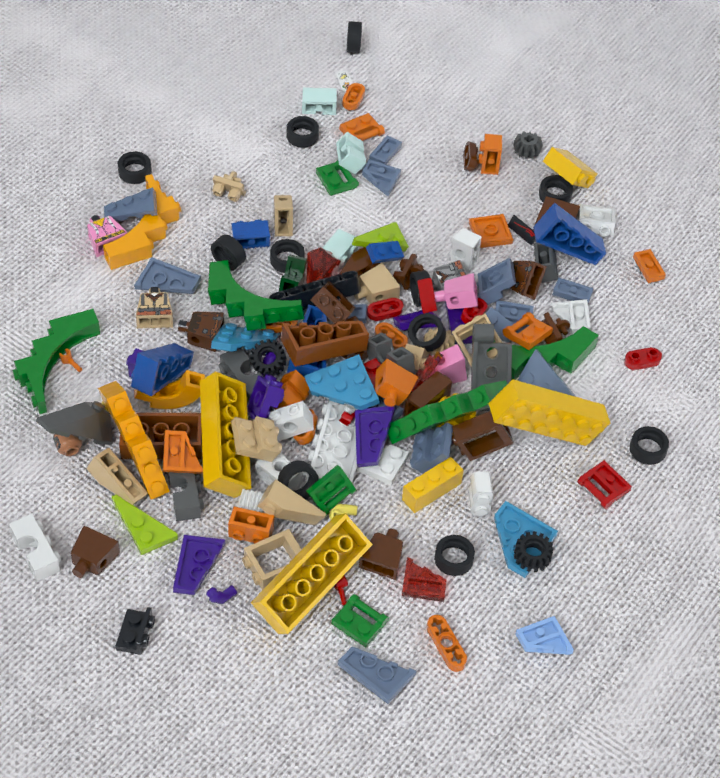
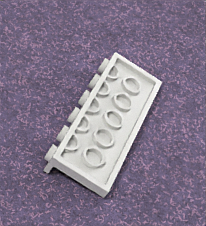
[302,397,358,491]

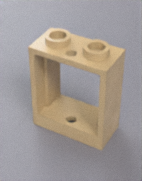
[452,313,502,369]
[242,529,302,590]

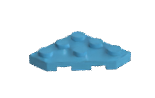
[211,323,279,352]
[304,355,380,410]
[494,501,558,578]

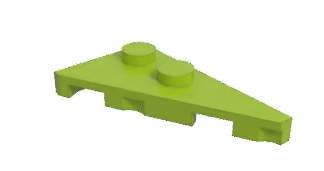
[352,222,409,252]
[111,495,178,555]

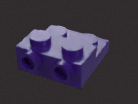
[247,374,284,420]

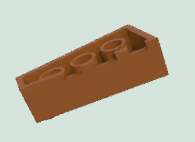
[281,321,369,367]

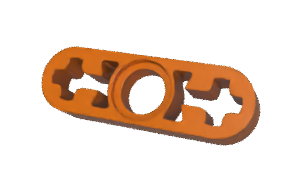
[427,615,467,672]

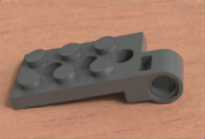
[471,324,512,411]

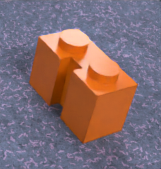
[273,370,309,410]

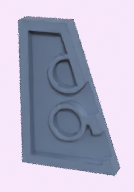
[104,187,157,221]
[134,257,202,294]
[517,349,575,396]
[338,646,416,704]

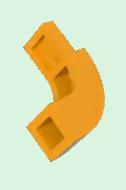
[134,370,205,409]

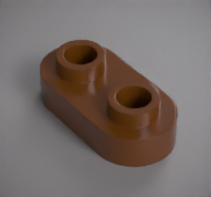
[463,141,479,172]

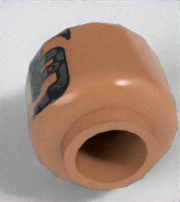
[53,434,82,456]

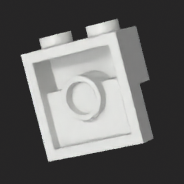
[578,204,616,237]

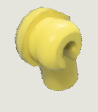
[329,504,358,519]

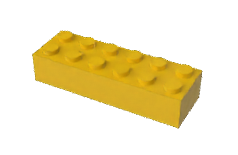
[200,371,251,498]
[488,379,611,446]
[251,513,373,634]

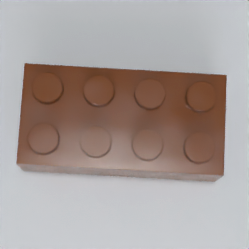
[119,413,202,460]

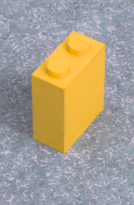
[542,147,598,188]

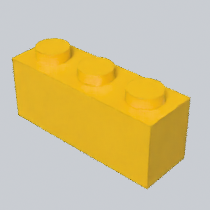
[402,457,464,513]

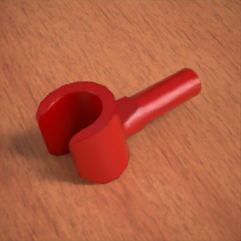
[339,411,355,426]
[334,575,348,606]

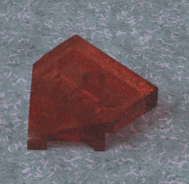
[306,247,341,283]

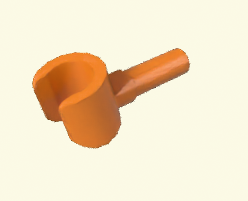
[59,348,82,372]

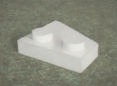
[551,299,591,334]
[357,444,409,485]

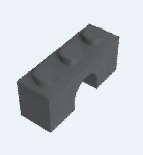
[367,333,416,374]
[219,348,263,403]
[168,472,204,522]

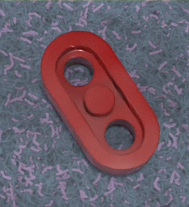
[460,297,488,324]
[367,298,404,321]
[624,347,662,370]

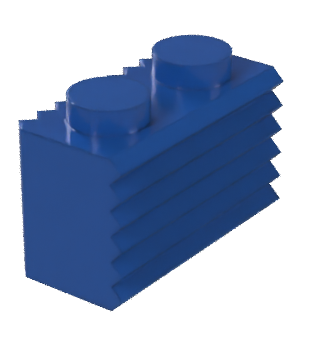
[231,219,270,249]

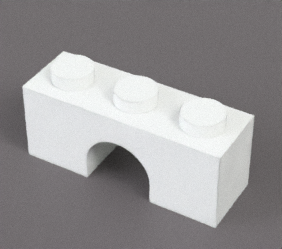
[9,514,61,582]

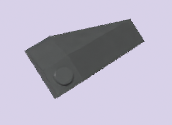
[36,401,114,445]

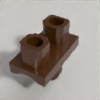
[393,254,424,290]
[541,312,570,344]

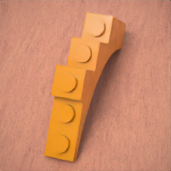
[103,174,181,270]
[98,381,170,500]

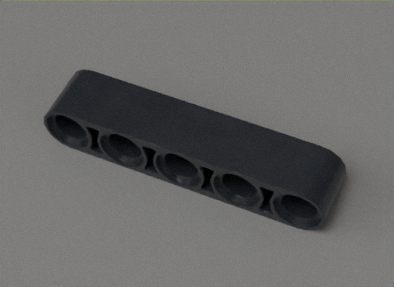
[269,271,361,310]

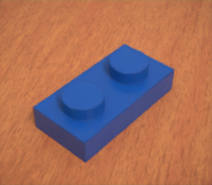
[366,241,404,264]

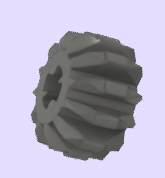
[513,131,543,159]

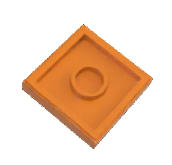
[469,214,513,248]

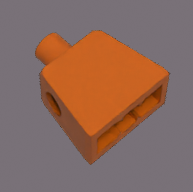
[375,358,418,407]

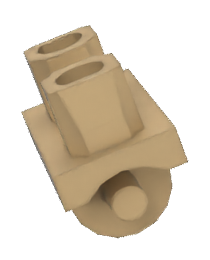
[212,171,246,202]

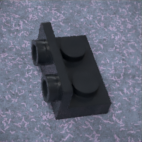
[115,607,155,655]

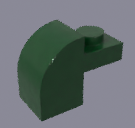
[278,254,307,292]

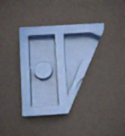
[515,616,574,655]

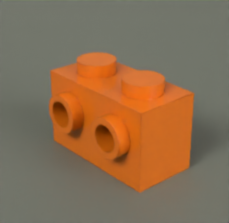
[478,134,502,175]
[228,506,274,544]

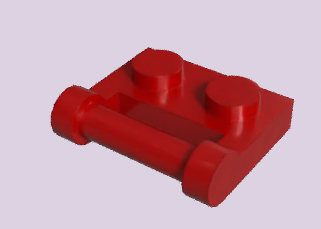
[577,460,632,509]

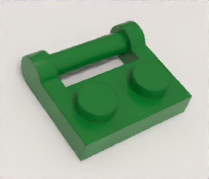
[316,160,359,196]
[306,464,357,517]
[331,594,389,648]

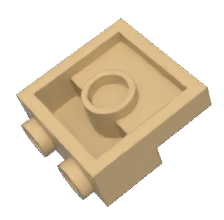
[231,416,282,462]

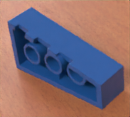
[533,203,606,265]
[131,343,194,396]

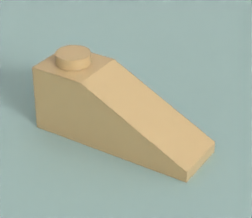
[86,448,148,505]
[257,480,326,525]

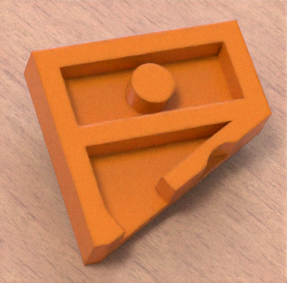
[163,430,203,474]

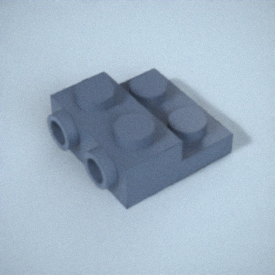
[477,258,516,305]
[410,422,453,474]

